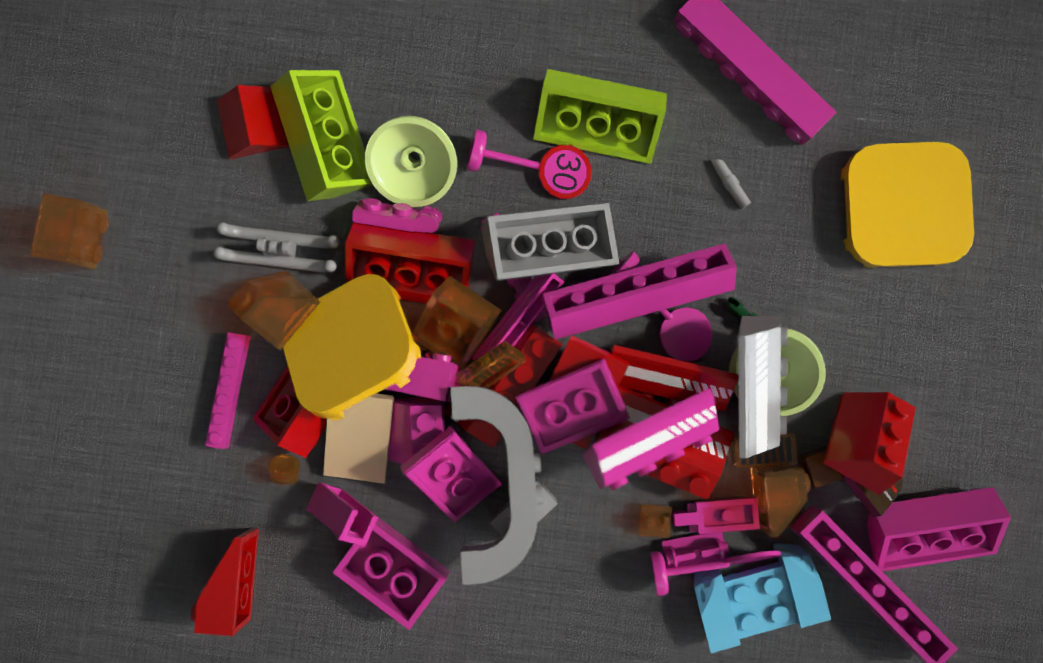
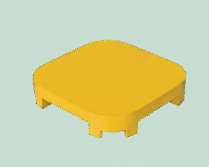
[840,142,974,269]
[282,274,421,421]

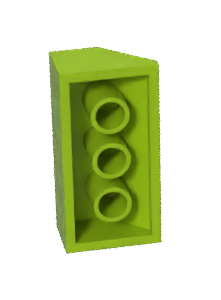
[533,69,667,164]
[270,70,373,201]

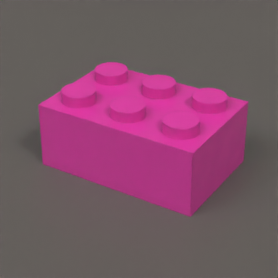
[333,517,450,630]

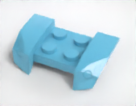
[694,543,831,653]

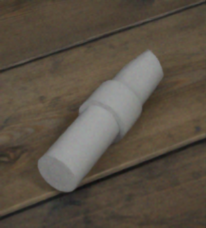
[711,159,751,209]

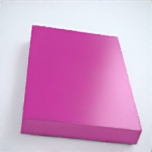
[516,358,630,455]
[400,427,502,523]

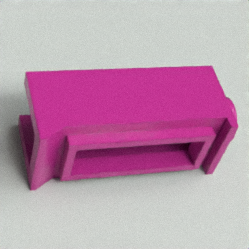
[306,482,378,546]

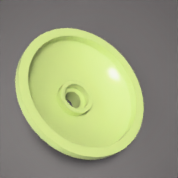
[365,116,457,207]
[729,329,825,416]

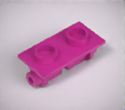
[661,532,729,568]

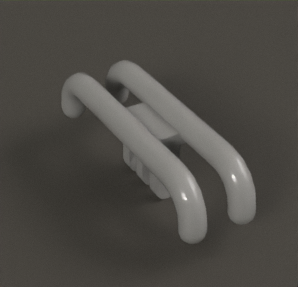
[213,222,340,273]

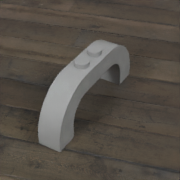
[451,386,543,585]

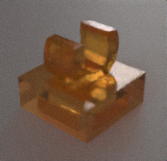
[638,503,672,538]

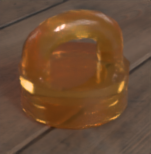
[269,455,300,485]

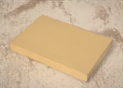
[323,393,394,483]

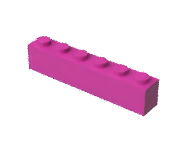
[674,0,837,145]
[543,243,737,340]
[790,506,958,663]

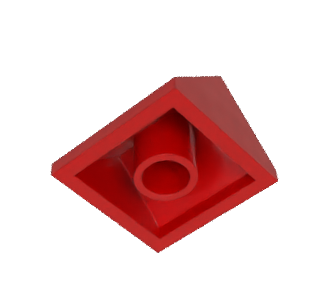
[217,85,289,159]

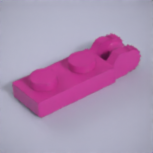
[352,198,443,233]

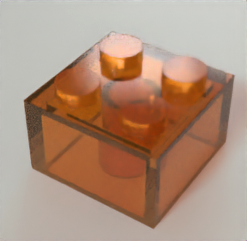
[31,193,109,270]
[412,276,502,371]

